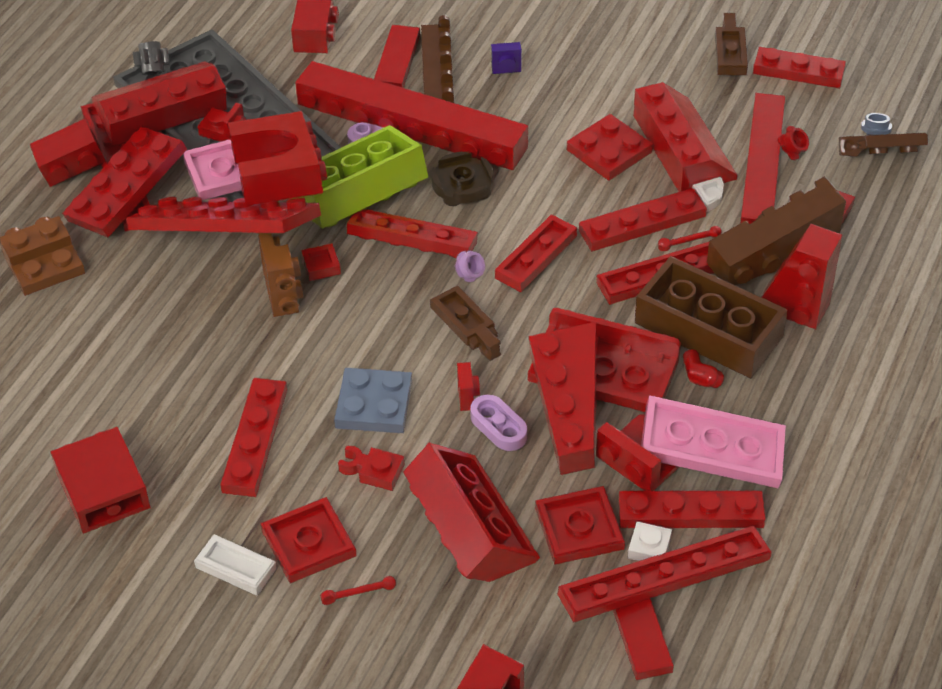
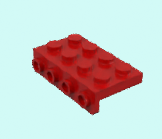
[528,308,681,412]

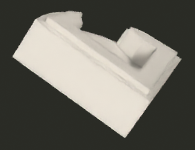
[692,177,724,212]

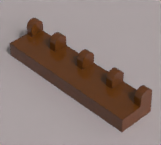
[421,15,454,103]

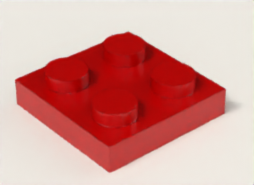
[566,114,653,181]

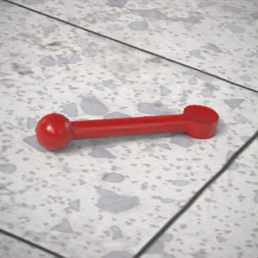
[658,226,722,251]
[320,576,396,605]

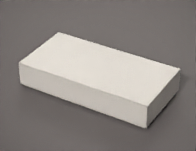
[194,534,277,596]

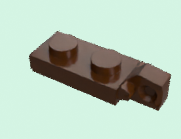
[715,13,748,76]
[839,133,928,157]
[430,286,501,361]

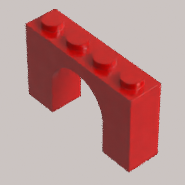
[228,111,327,206]

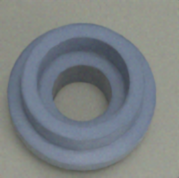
[861,113,892,135]

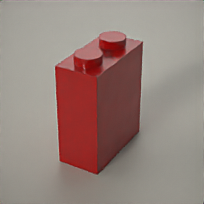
[50,427,151,534]

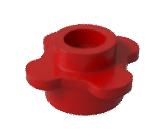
[777,126,809,161]

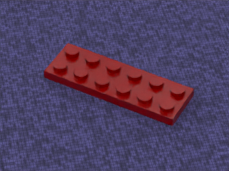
[126,197,321,233]

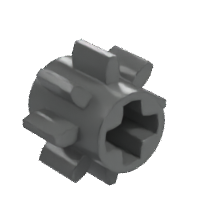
[132,41,170,75]

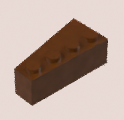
[707,176,846,285]

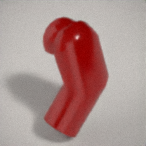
[682,349,724,388]

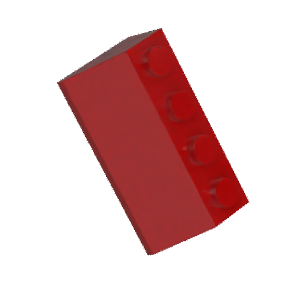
[91,61,227,146]
[633,82,738,192]
[403,442,540,582]

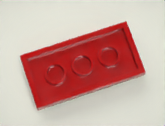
[62,126,187,238]

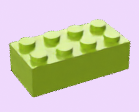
[292,125,429,229]

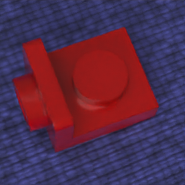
[197,103,246,142]

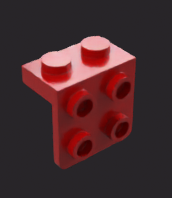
[596,414,679,491]

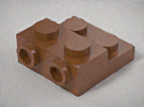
[0,216,85,296]
[258,233,303,317]

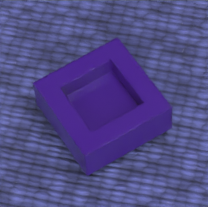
[491,42,522,74]

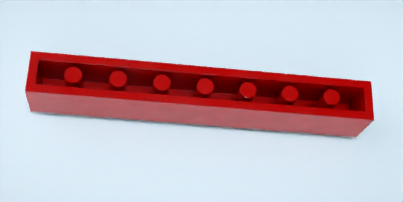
[295,61,528,170]

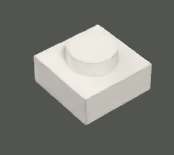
[628,522,672,561]

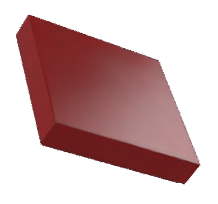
[535,486,625,565]
[260,497,357,584]

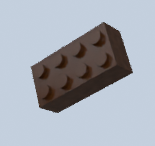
[635,256,788,379]

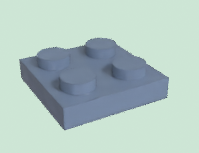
[335,368,412,433]

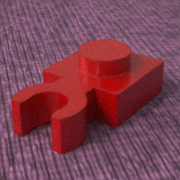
[338,446,405,491]

